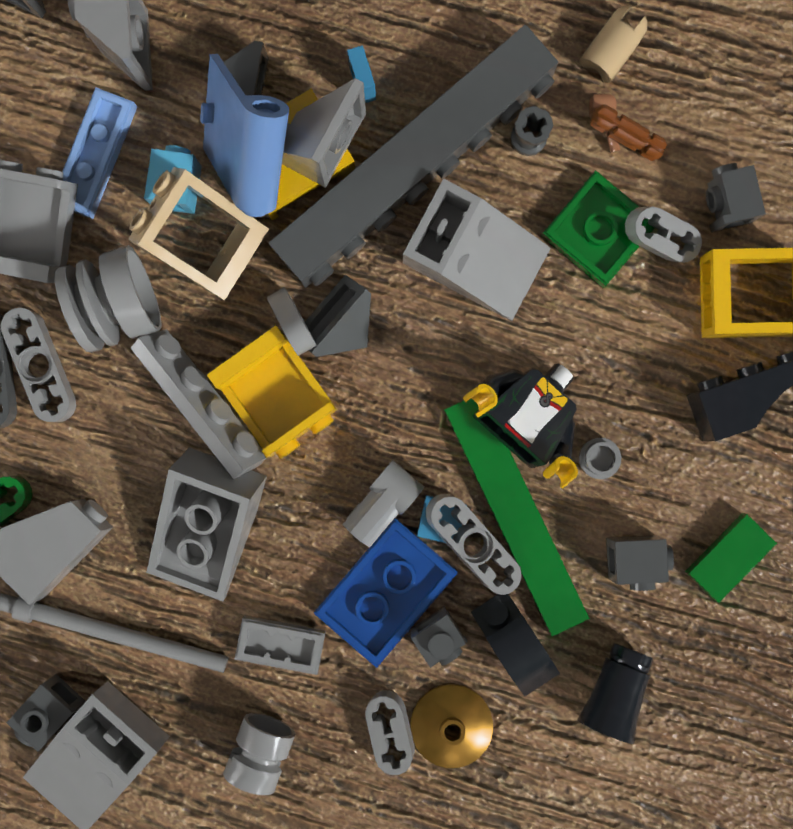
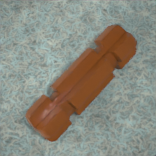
[590,104,667,161]

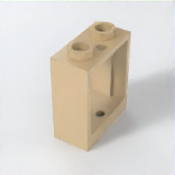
[128,167,269,300]

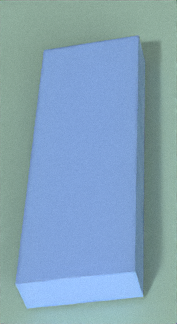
[62,87,138,219]

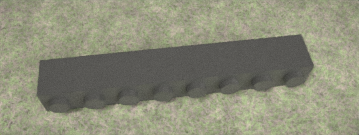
[269,24,559,288]

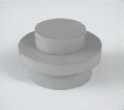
[579,438,621,479]

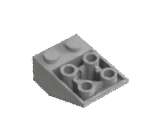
[403,178,551,321]
[22,681,170,829]

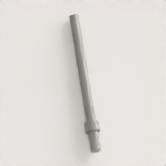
[0,593,229,673]

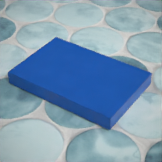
[314,517,458,668]

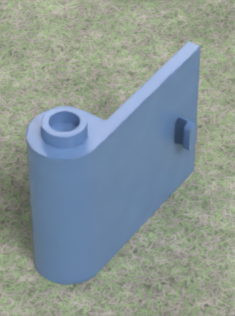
[200,54,289,217]

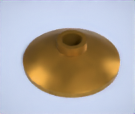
[410,684,493,768]

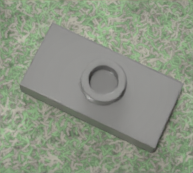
[234,615,326,675]

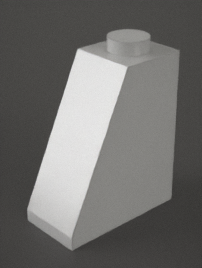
[0,499,113,605]

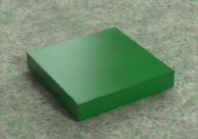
[541,170,655,288]

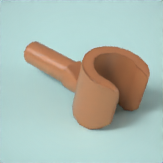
[589,94,620,153]

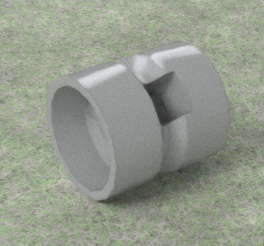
[223,713,296,795]

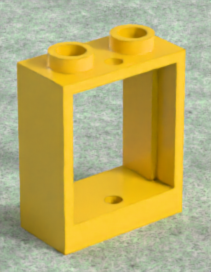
[700,248,793,338]

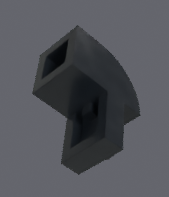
[471,594,560,696]

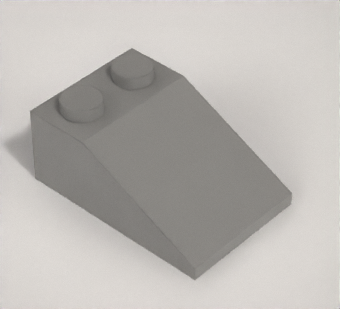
[146,447,267,602]

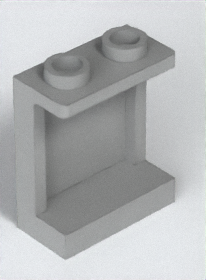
[0,160,78,283]

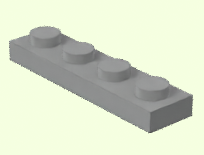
[131,329,267,479]

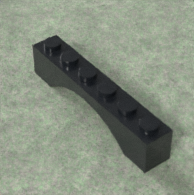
[686,351,793,441]

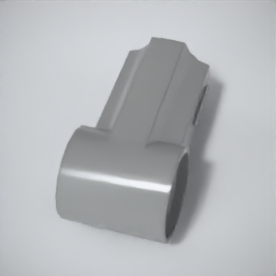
[342,460,425,548]

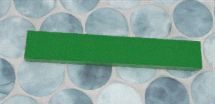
[444,399,590,636]

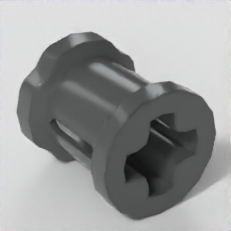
[510,106,553,156]

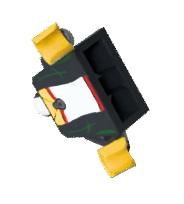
[463,364,578,489]

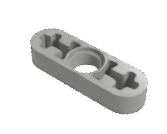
[1,308,76,422]
[426,494,521,595]

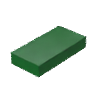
[685,513,777,603]

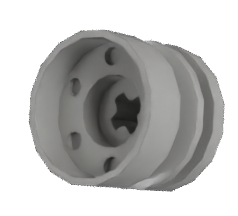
[55,245,162,353]

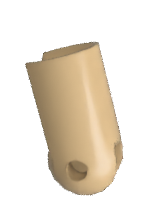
[579,5,647,84]

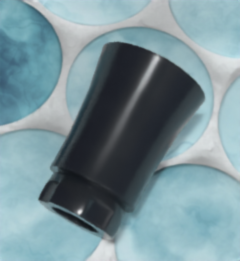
[577,643,654,744]

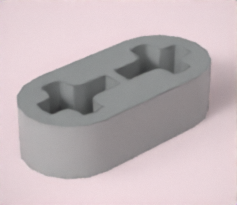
[625,207,702,263]
[267,287,317,356]
[365,690,415,775]

